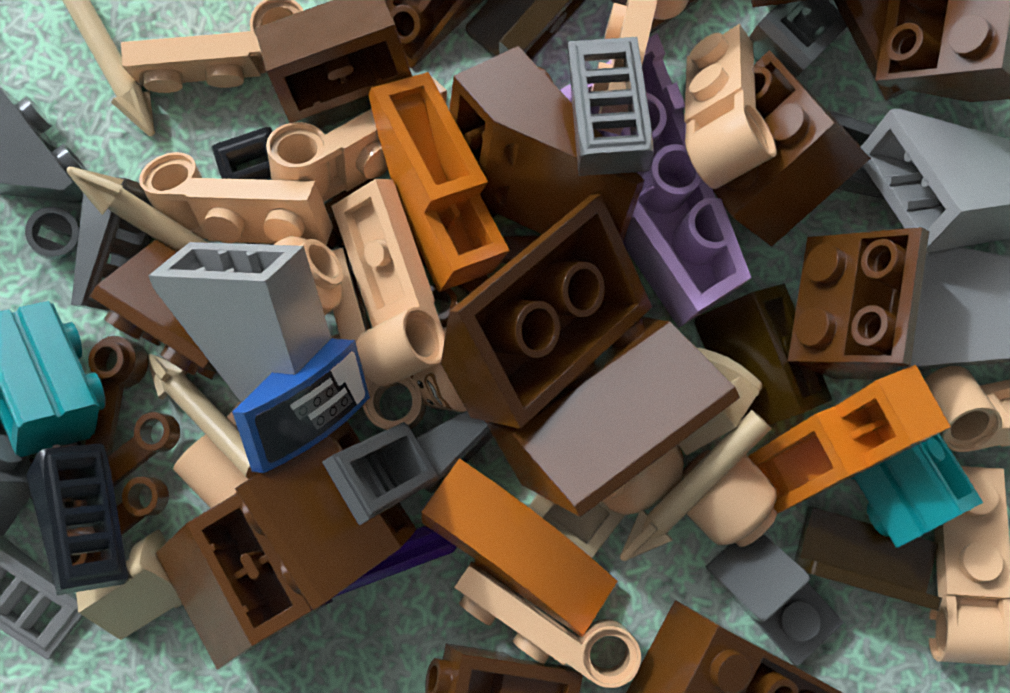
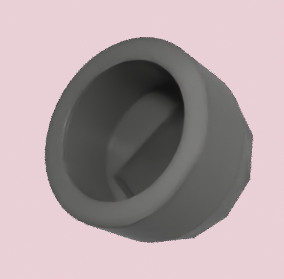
[25,207,79,260]

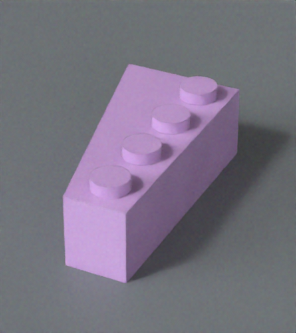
[560,33,751,328]

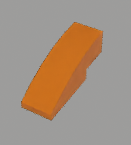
[368,72,510,292]
[747,365,951,514]
[421,458,618,637]

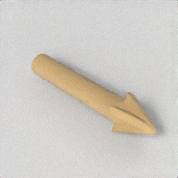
[62,0,155,136]
[67,167,209,252]
[147,354,259,479]
[620,410,772,561]

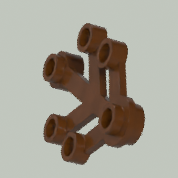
[29,336,180,565]

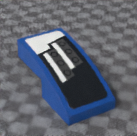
[232,338,370,473]

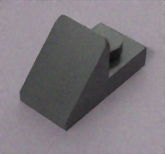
[749,0,847,78]
[705,534,845,667]

